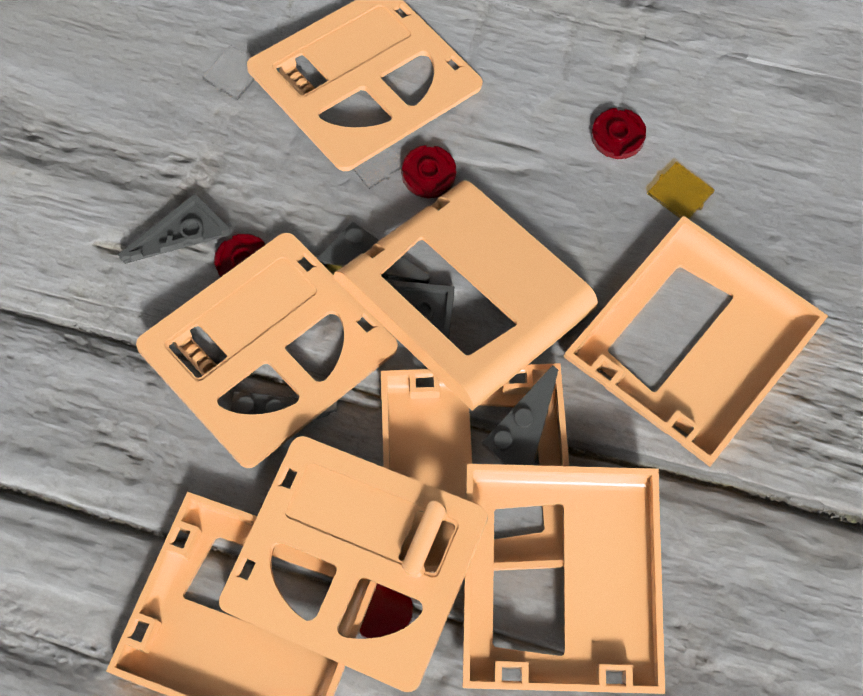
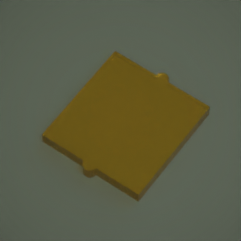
[647,162,715,219]

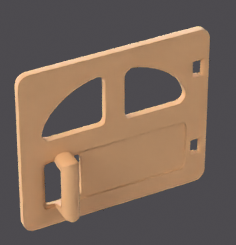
[247,0,483,171]
[136,233,398,468]
[219,436,488,692]

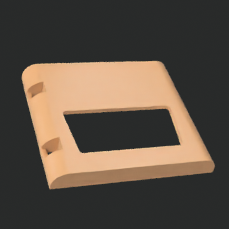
[334,180,598,411]
[564,216,828,467]
[381,363,569,573]
[462,464,665,694]
[106,492,377,696]

